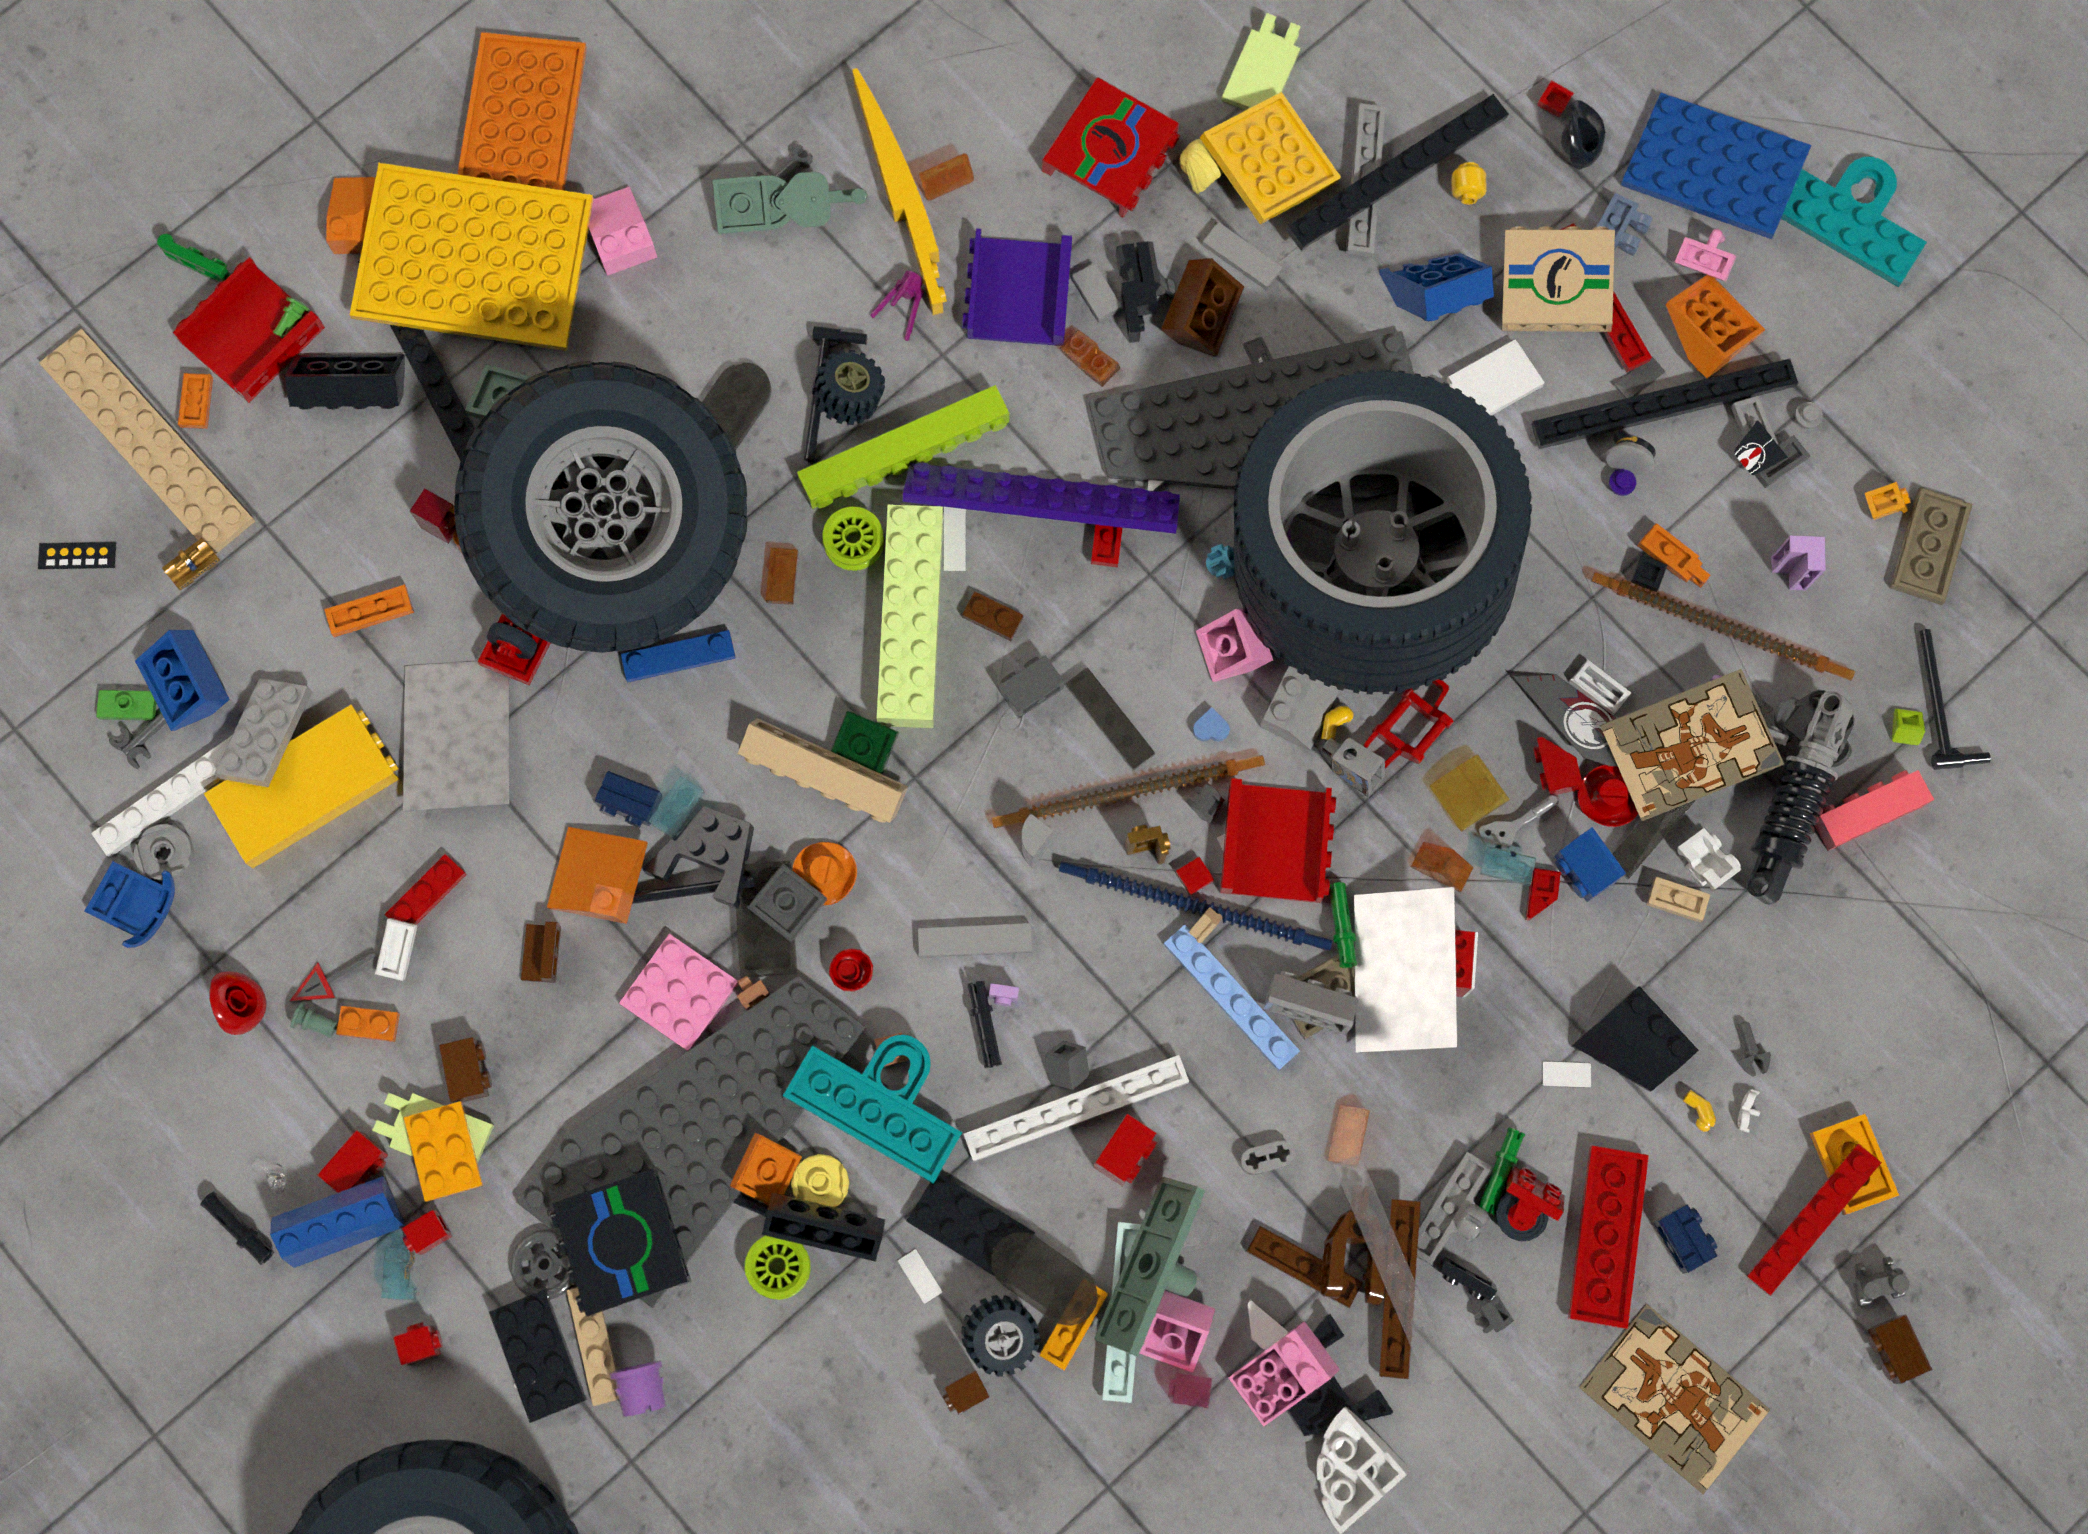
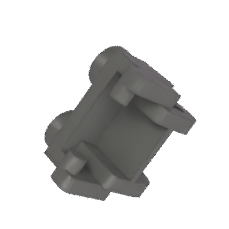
[1853,1256,1909,1306]

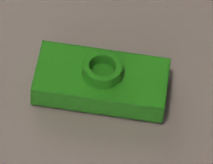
[96,690,157,721]

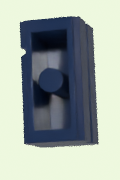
[595,771,662,828]
[1653,1204,1718,1274]

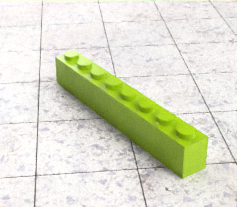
[797,385,1009,509]

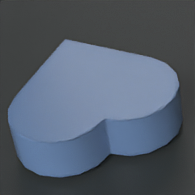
[1193,707,1230,742]

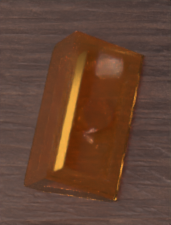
[918,153,974,201]
[1328,1105,1370,1168]

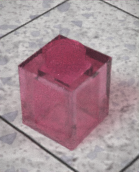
[1167,1373,1212,1408]

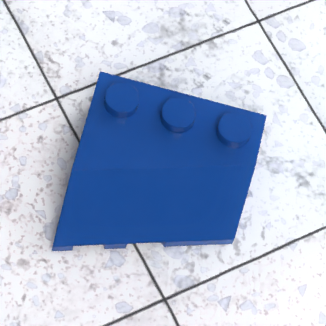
[1379,253,1494,321]

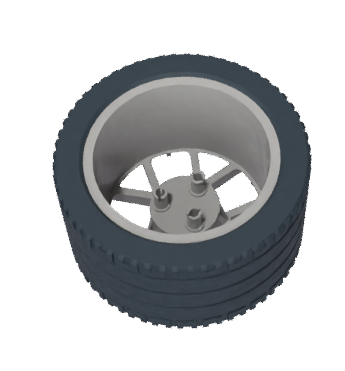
[1234,370,1532,695]

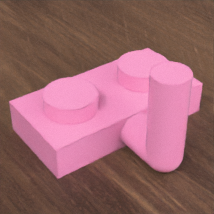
[1675,229,1737,282]

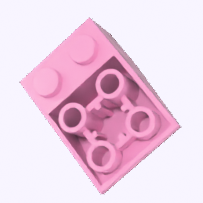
[1229,1321,1340,1427]

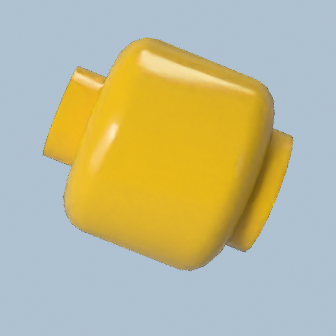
[1451,162,1487,205]

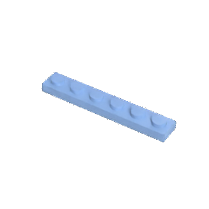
[1163,925,1300,1071]

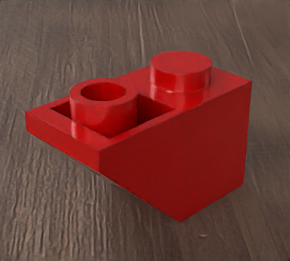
[1533,737,1583,795]

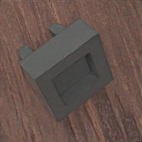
[1186,784,1225,823]
[1474,1296,1514,1333]

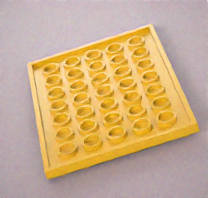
[349,163,594,351]

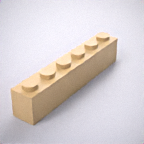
[738,718,908,823]

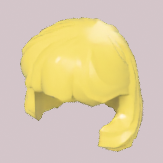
[1180,139,1224,194]

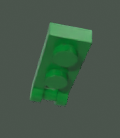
[157,234,231,283]

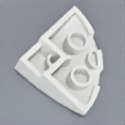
[1317,1406,1411,1534]

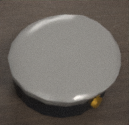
[1605,432,1656,475]

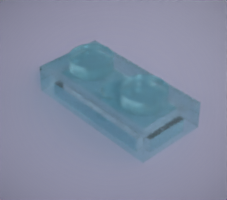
[648,776,705,838]

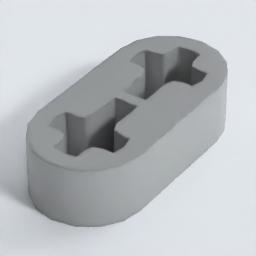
[1240,1141,1295,1175]

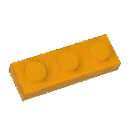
[1039,1278,1108,1371]

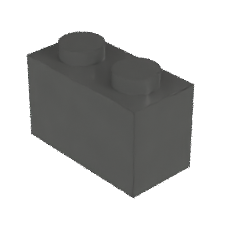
[999,655,1064,719]

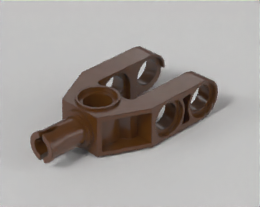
[1320,1185,1388,1305]

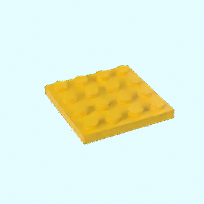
[1200,92,1341,225]

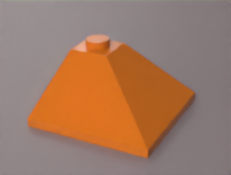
[326,177,376,254]
[1665,275,1766,378]
[547,827,648,924]

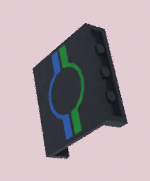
[550,1169,692,1317]

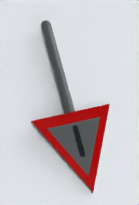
[289,952,376,1002]

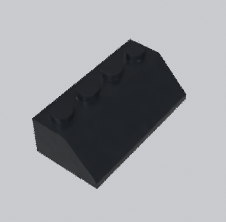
[285,354,405,410]

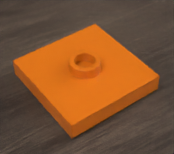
[730,1133,802,1206]

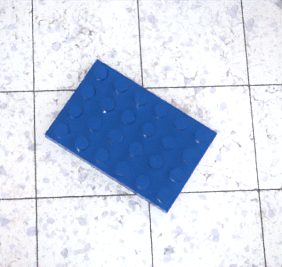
[1621,93,1812,239]

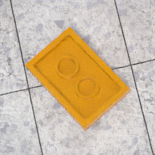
[404,1101,483,1202]
[1809,1114,1899,1215]

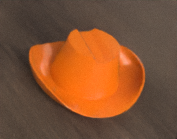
[792,842,857,905]

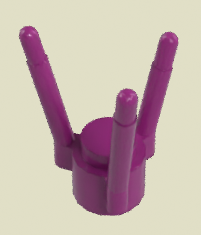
[870,271,925,341]

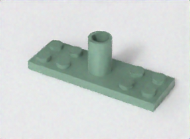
[1094,1176,1205,1357]

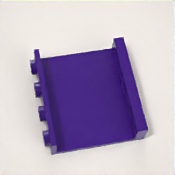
[962,228,1072,346]

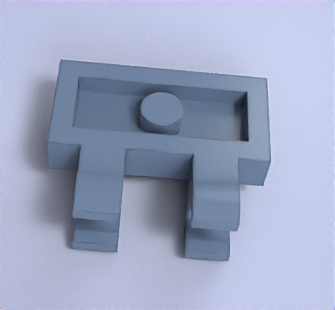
[1597,193,1653,256]

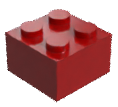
[1094,1114,1158,1187]

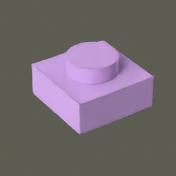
[989,983,1019,1006]

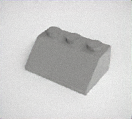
[1260,665,1340,751]
[1263,971,1358,1035]

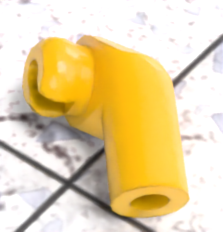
[1321,705,1354,740]
[1683,1089,1716,1132]

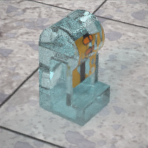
[381,1244,417,1300]

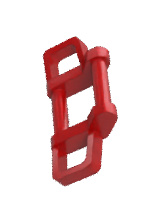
[1362,679,1454,769]

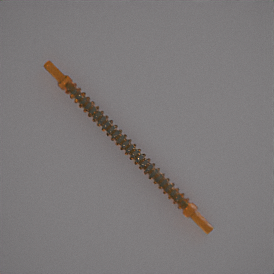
[1591,572,1855,681]
[991,755,1265,828]

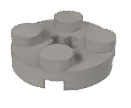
[134,824,194,882]

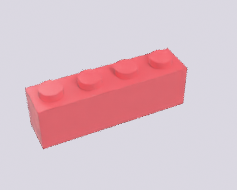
[1814,770,1934,851]

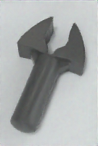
[1738,1022,1771,1077]

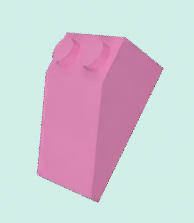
[589,186,657,276]

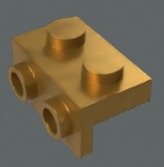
[1125,825,1171,864]

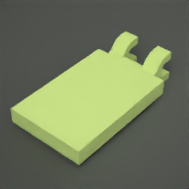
[1222,13,1301,110]
[372,1093,494,1162]

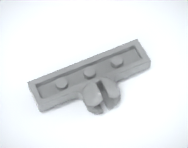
[1417,1152,1492,1266]

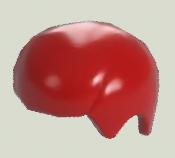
[829,948,874,992]

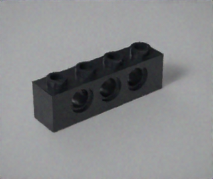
[762,1193,885,1262]

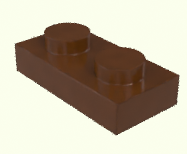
[962,591,1024,641]

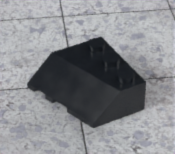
[1571,986,1699,1092]

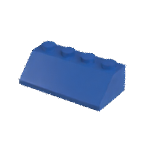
[270,1176,405,1268]

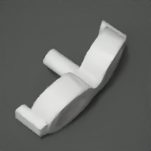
[1738,1089,1760,1133]

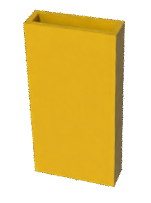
[203,705,399,869]

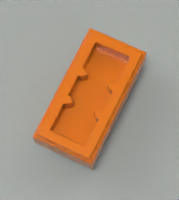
[178,373,213,429]

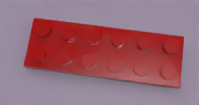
[1568,1145,1649,1329]

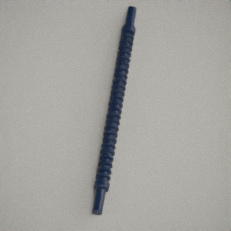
[1058,861,1333,951]

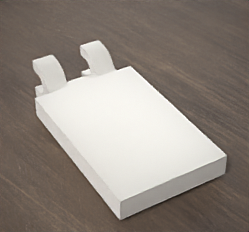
[1446,339,1545,416]

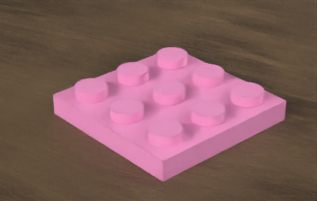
[619,934,738,1051]

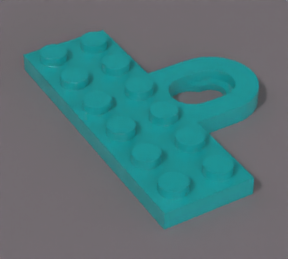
[1781,156,1927,287]
[783,1035,962,1183]

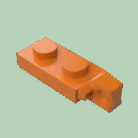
[1637,523,1711,588]

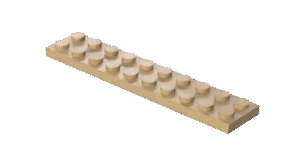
[39,329,256,554]

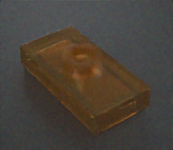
[765,548,799,605]

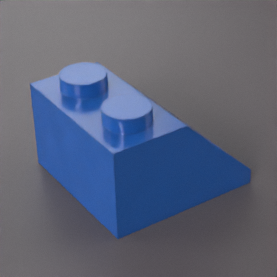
[1554,827,1626,902]

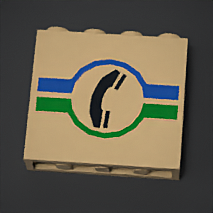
[1502,226,1615,332]

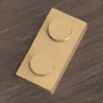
[1646,877,1710,923]

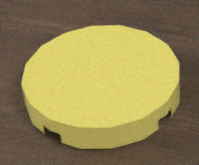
[791,1154,850,1207]

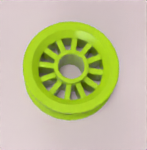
[823,507,884,571]
[745,1236,811,1300]

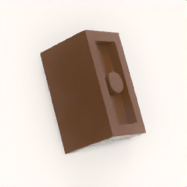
[521,921,561,983]

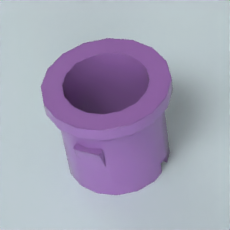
[610,1361,666,1417]

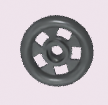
[510,1229,573,1300]

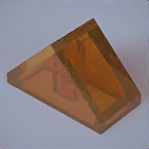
[1411,842,1474,893]

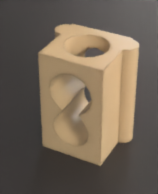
[1189,907,1222,943]

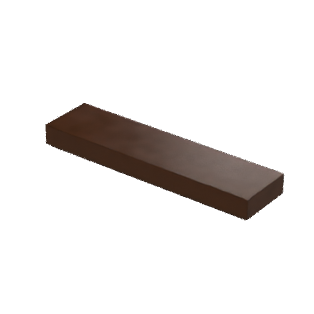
[1246,1226,1363,1309]

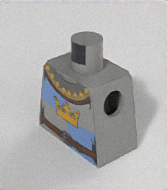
[1322,738,1385,798]

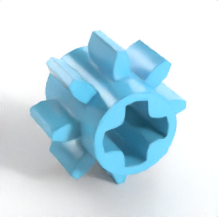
[1206,544,1235,579]

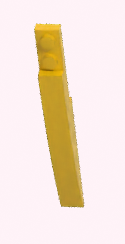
[852,68,947,315]

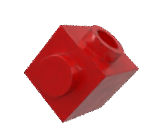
[402,1210,453,1255]
[393,1322,443,1366]

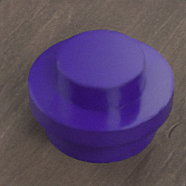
[1609,469,1637,496]

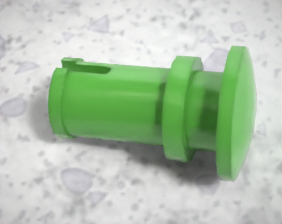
[273,297,311,339]

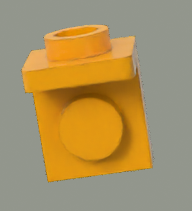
[1864,482,1911,520]

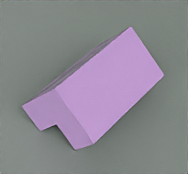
[1771,535,1826,591]

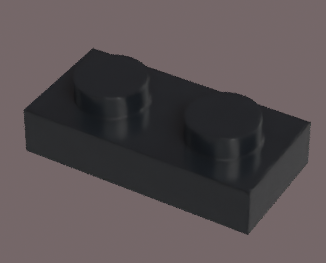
[1439,1257,1497,1301]

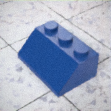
[135,630,230,731]

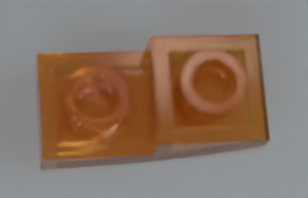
[1060,330,1120,387]

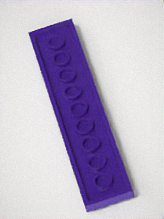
[902,462,1180,534]

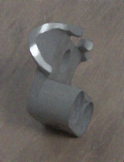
[1774,690,1855,767]

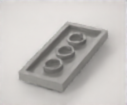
[215,678,312,787]

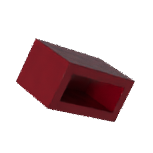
[410,488,456,544]

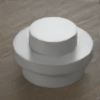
[1795,402,1823,429]

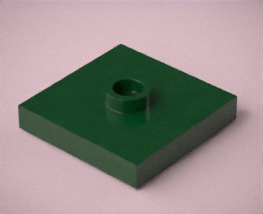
[831,711,899,774]

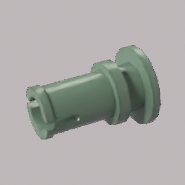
[290,1001,338,1038]

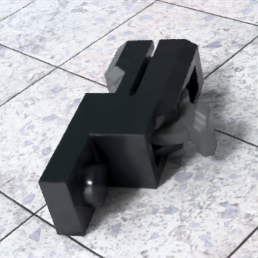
[1116,241,1175,343]

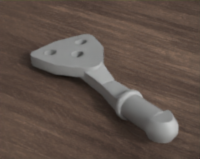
[1479,794,1559,857]

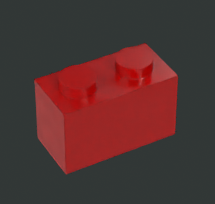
[317,1130,388,1193]

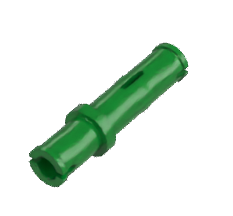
[1329,882,1358,968]
[1478,1127,1526,1215]

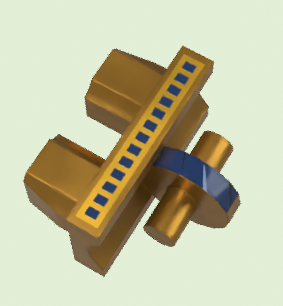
[162,538,220,590]

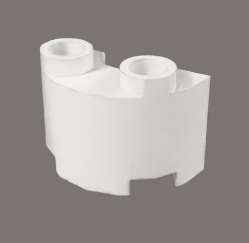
[1678,828,1742,891]

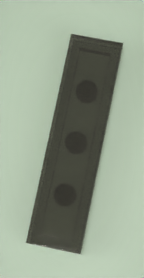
[1065,667,1155,771]

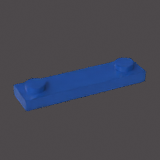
[621,630,736,683]

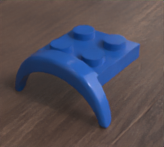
[84,861,175,948]

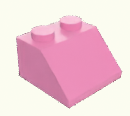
[1196,609,1273,682]
[1140,1291,1215,1373]

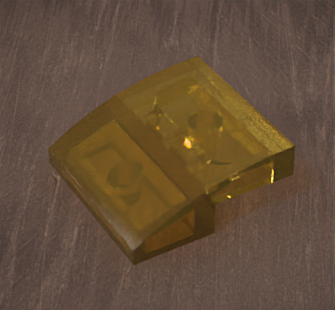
[1430,754,1510,832]

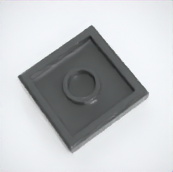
[747,864,827,943]

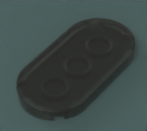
[702,363,772,450]
[991,1232,1097,1326]

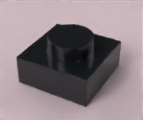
[1631,555,1668,592]

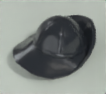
[1561,100,1605,170]

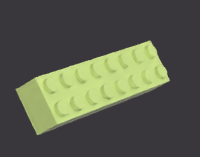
[877,505,944,728]

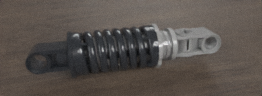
[1747,690,1853,905]

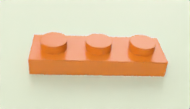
[324,585,414,637]

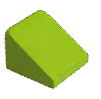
[1892,709,1925,745]

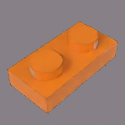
[336,1006,400,1042]

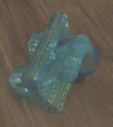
[1480,846,1536,886]

